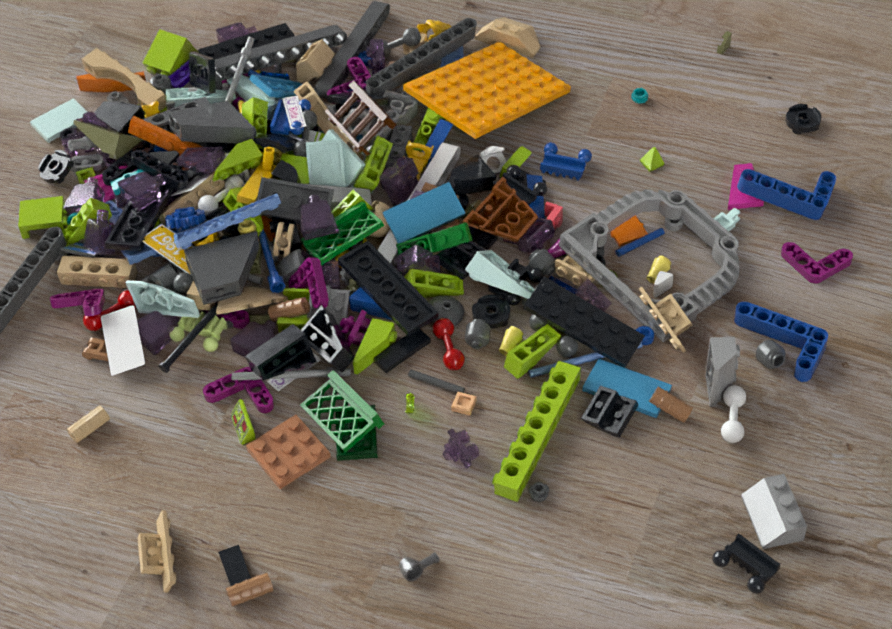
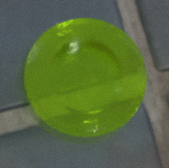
[405,393,414,414]

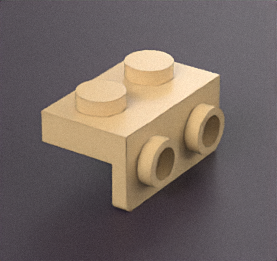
[555,255,595,289]

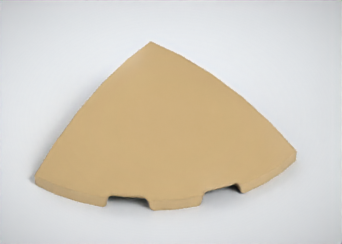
[216,286,288,315]

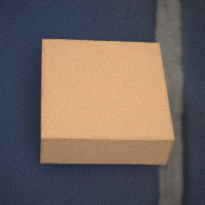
[451,392,477,416]

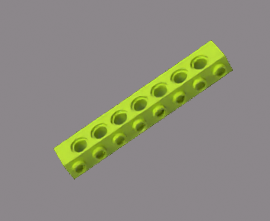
[492,360,581,502]

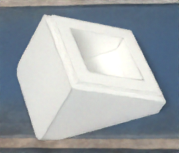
[653,271,673,298]

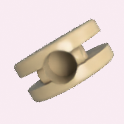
[273,222,295,258]

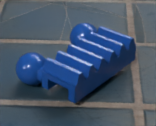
[270,99,311,135]
[540,142,592,181]

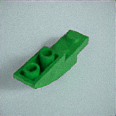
[396,223,472,262]

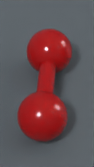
[83,290,137,331]
[433,318,465,371]

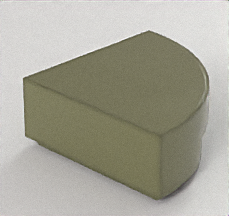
[717,31,732,55]
[461,200,482,220]
[250,314,274,324]

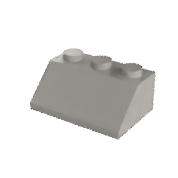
[705,337,740,407]
[741,474,807,549]

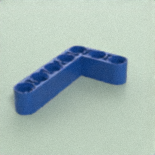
[737,169,836,220]
[734,301,829,382]

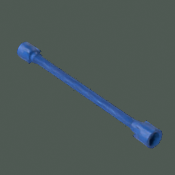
[244,181,285,293]

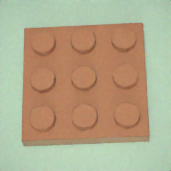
[246,415,331,489]

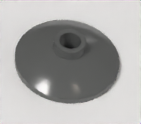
[429,295,464,326]

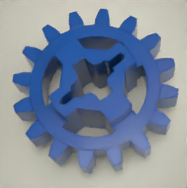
[165,207,206,231]

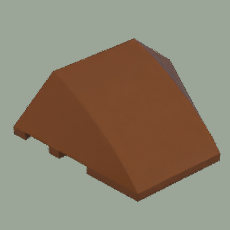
[462,177,538,242]

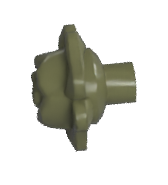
[342,279,360,296]

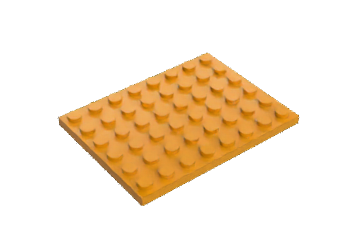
[403,42,571,139]

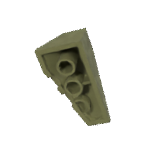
[73,120,144,160]

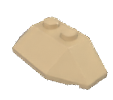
[475,17,540,58]

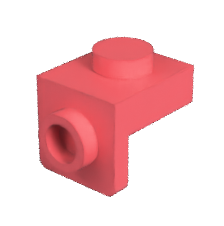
[545,202,563,234]

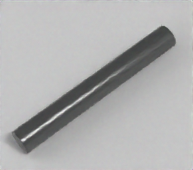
[408,369,465,393]

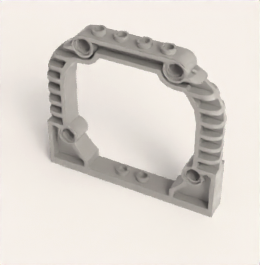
[559,189,740,342]

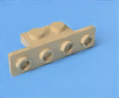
[639,287,693,353]
[137,510,176,592]

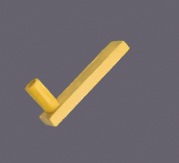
[237,147,276,205]

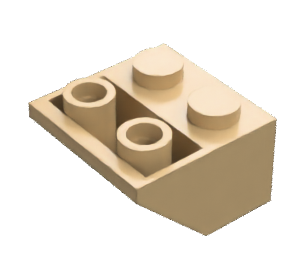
[296,39,335,83]

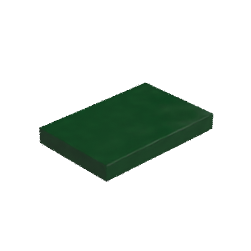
[335,405,378,461]

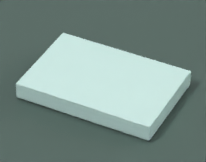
[30,98,92,143]
[322,129,366,188]
[305,139,346,187]

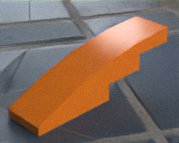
[76,71,146,92]

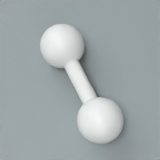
[198,176,245,215]
[721,385,746,443]

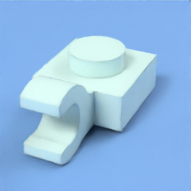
[713,208,741,232]

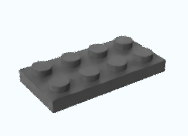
[257,177,334,226]

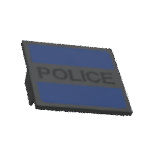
[60,242,111,258]

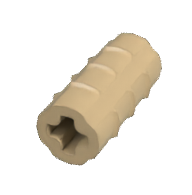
[66,405,110,443]

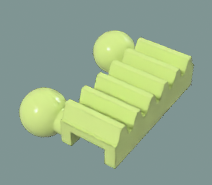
[169,311,228,352]

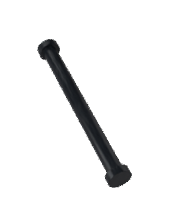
[158,301,219,373]

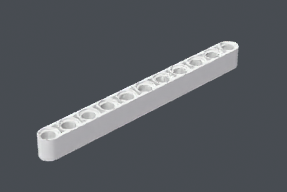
[378,142,461,268]

